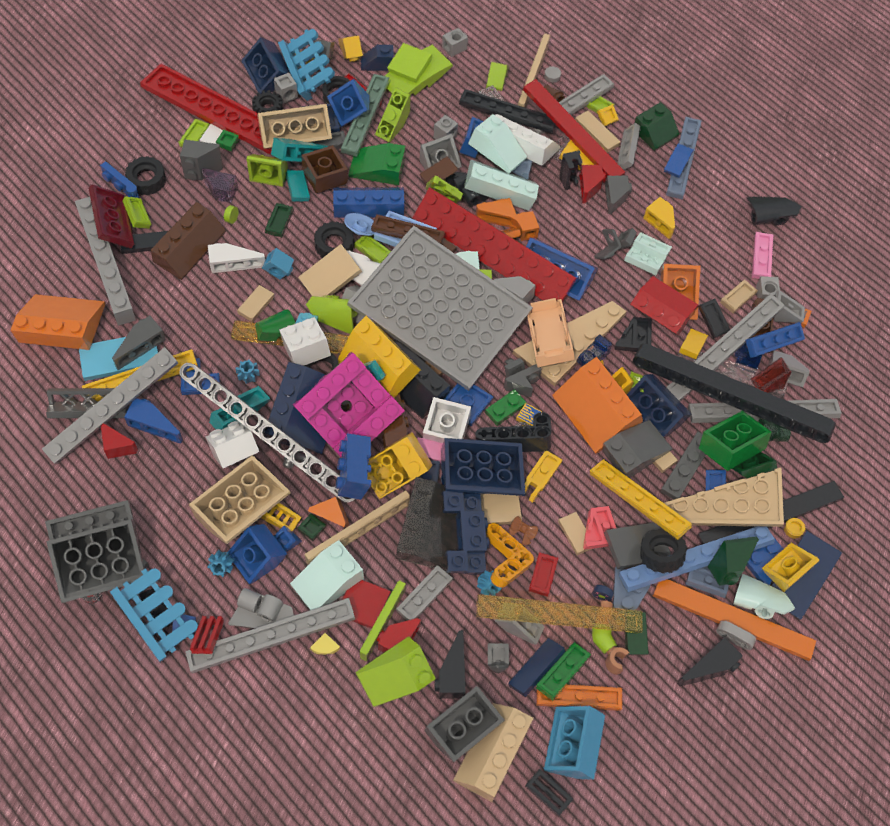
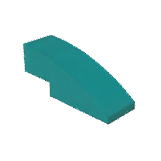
[209,386,270,430]

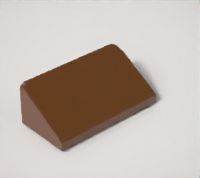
[419,156,458,185]

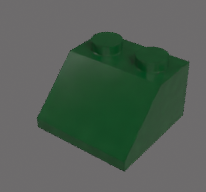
[634,102,679,151]

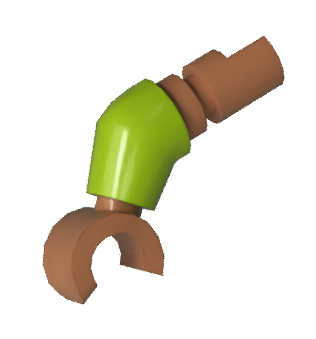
[592,601,629,675]

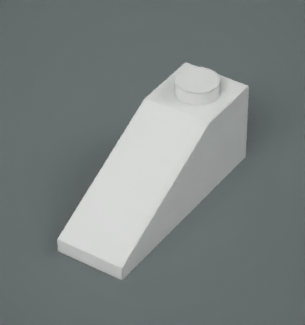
[208,243,265,273]

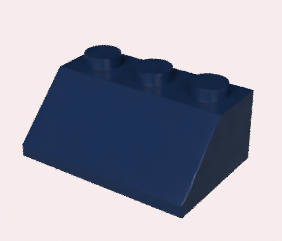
[241,37,291,94]
[627,374,692,438]

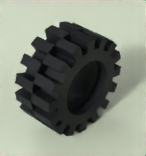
[252,90,283,113]

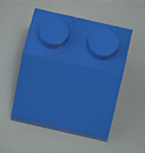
[228,524,287,584]

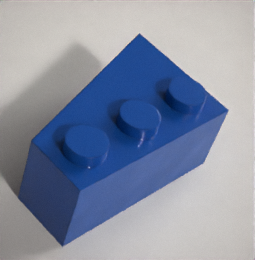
[336,433,371,500]

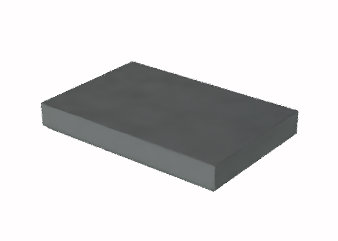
[604,522,671,569]

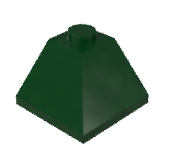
[732,452,777,479]
[707,536,759,586]

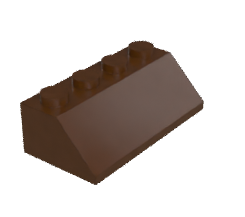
[151,202,226,280]

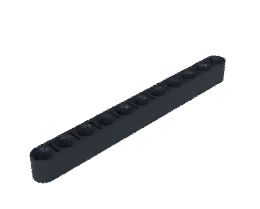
[633,343,836,443]

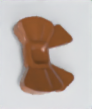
[509,516,538,546]

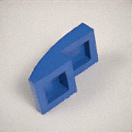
[664,143,694,178]

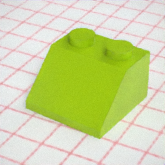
[246,154,288,187]

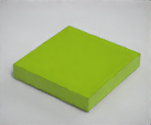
[387,43,432,83]

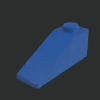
[124,398,183,444]

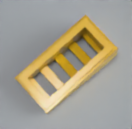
[260,503,302,531]

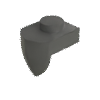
[488,643,509,674]

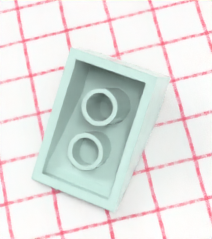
[468,114,527,174]
[290,540,364,610]

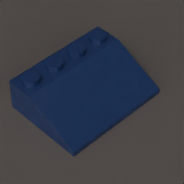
[264,362,327,455]
[441,438,525,496]

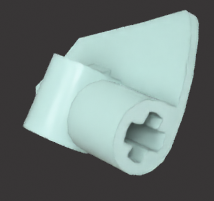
[733,574,795,619]

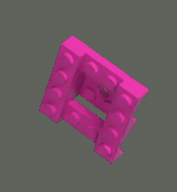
[292,352,405,457]

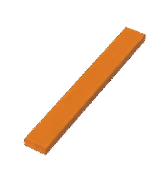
[653,579,816,661]

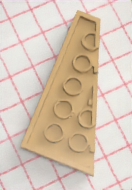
[513,301,626,386]
[664,467,784,527]

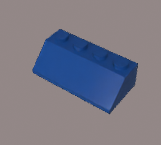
[333,187,404,218]
[526,238,598,301]

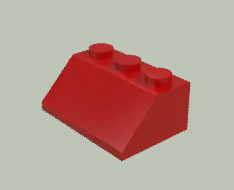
[630,276,699,336]

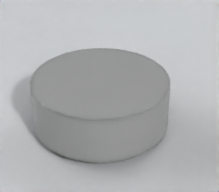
[544,66,561,83]

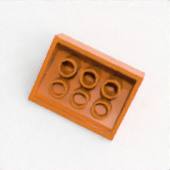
[10,294,106,350]
[552,357,643,454]

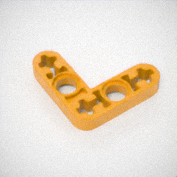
[486,523,534,588]

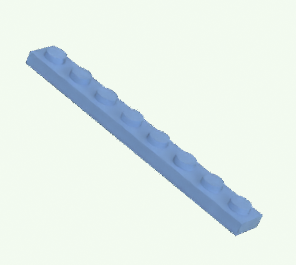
[619,526,775,592]

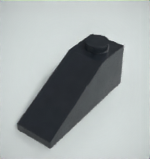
[434,630,466,699]
[677,637,743,687]

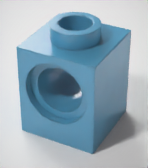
[262,248,294,280]

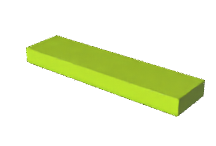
[360,580,406,662]

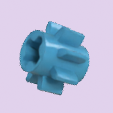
[235,359,260,384]
[207,550,234,577]
[477,570,501,596]

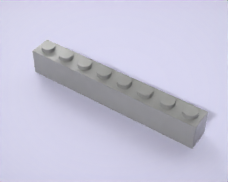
[75,197,136,326]

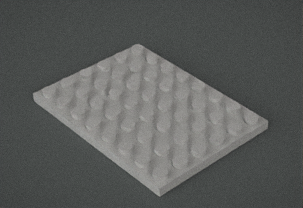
[347,225,533,391]

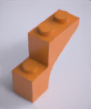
[476,198,539,241]

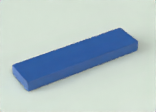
[746,322,805,358]

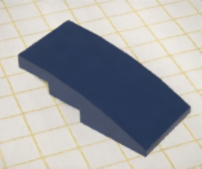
[772,531,842,620]

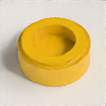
[784,518,805,539]

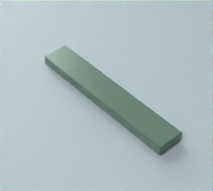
[341,74,390,157]

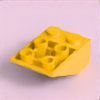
[367,432,433,499]

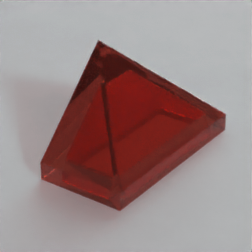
[751,357,792,393]

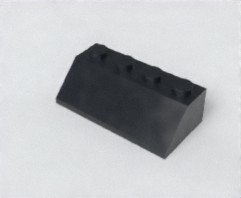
[393,339,450,419]

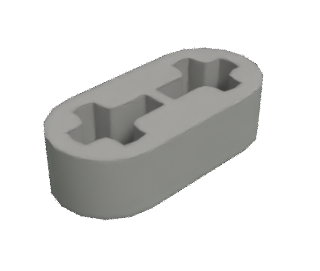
[716,620,757,650]

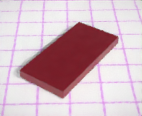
[88,184,134,248]

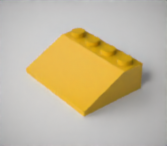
[337,316,421,398]

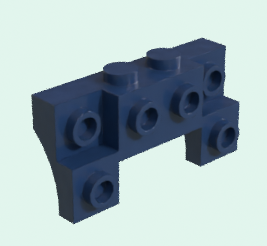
[442,491,489,575]

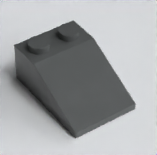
[602,420,673,478]

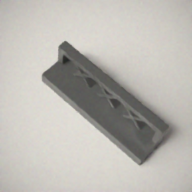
[46,388,129,418]

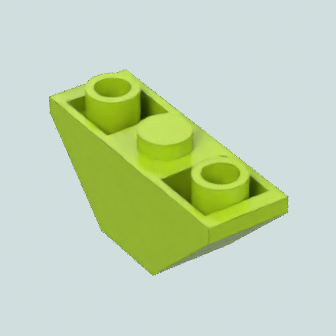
[375,88,411,142]

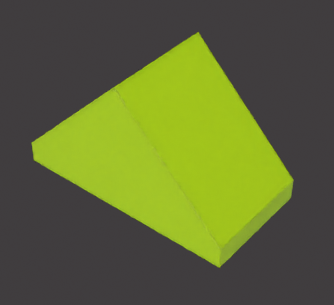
[486,62,509,91]

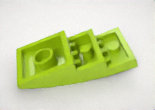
[385,45,453,95]

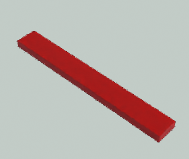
[523,79,625,177]

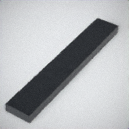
[459,89,557,134]

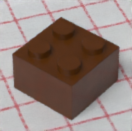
[302,145,348,193]

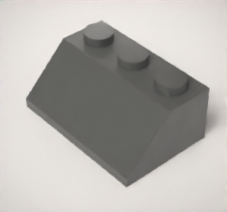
[424,686,505,763]

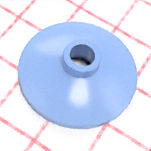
[344,213,375,236]

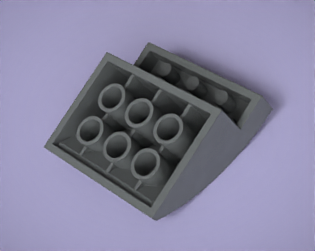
[45,500,145,603]

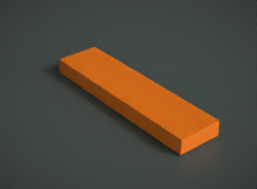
[536,684,622,711]

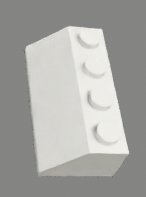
[495,114,560,166]

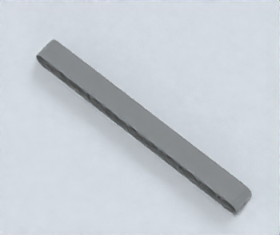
[180,363,355,502]

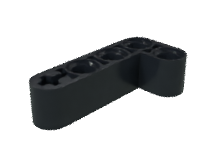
[475,412,551,452]

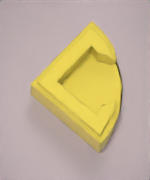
[310,633,340,654]

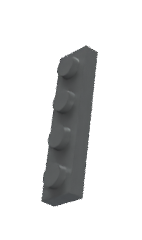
[660,431,706,500]

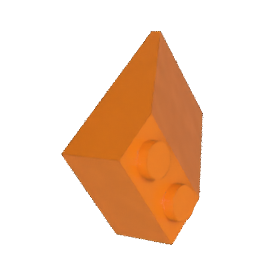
[661,264,701,320]

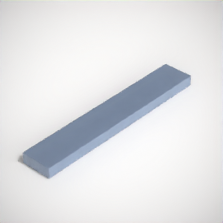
[666,117,702,199]

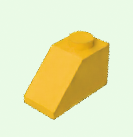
[338,36,363,61]
[643,197,675,239]

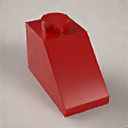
[579,165,606,203]
[377,618,421,653]

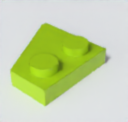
[425,175,463,203]

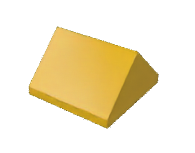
[762,543,819,592]

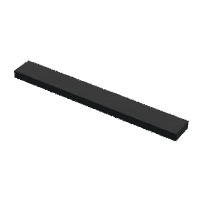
[697,481,844,545]

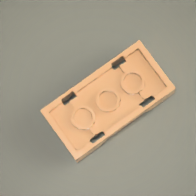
[527,298,575,367]

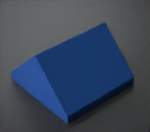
[327,79,370,127]

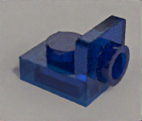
[734,343,763,372]

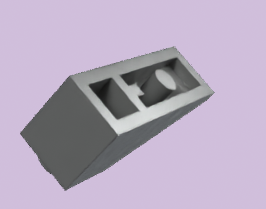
[112,316,166,370]

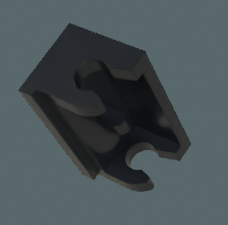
[559,150,582,190]

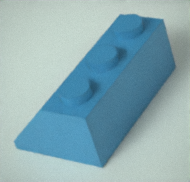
[544,706,605,779]

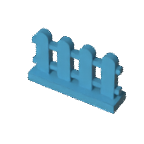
[278,29,335,101]
[110,568,198,663]

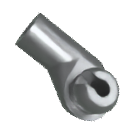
[283,452,306,468]

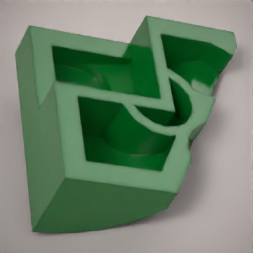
[255,309,296,341]

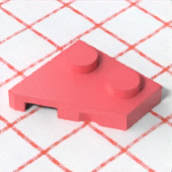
[583,506,616,550]

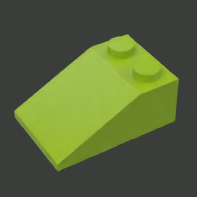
[355,637,436,707]

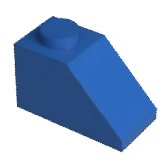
[459,117,484,158]

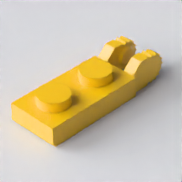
[525,451,563,503]

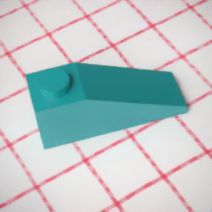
[271,138,328,162]

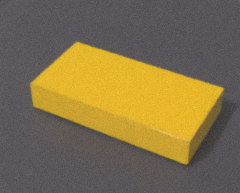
[679,329,708,359]

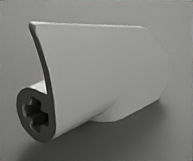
[228,588,294,628]

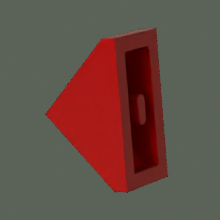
[101,423,138,459]

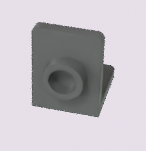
[594,229,622,259]

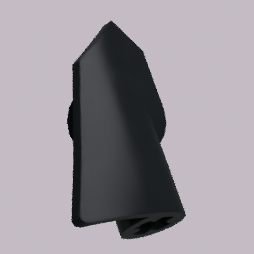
[445,172,490,207]
[746,197,802,226]

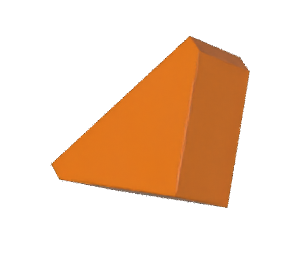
[308,497,350,528]

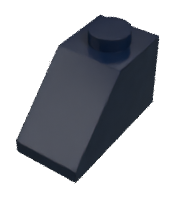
[361,45,394,71]

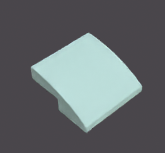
[624,232,672,275]

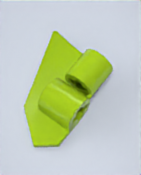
[306,295,358,334]

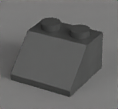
[180,140,223,181]

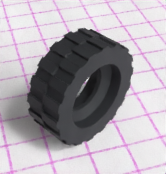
[125,156,166,195]
[314,221,354,258]
[640,528,687,573]

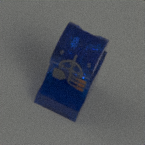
[576,334,612,366]

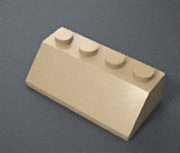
[257,104,332,148]
[453,703,533,802]

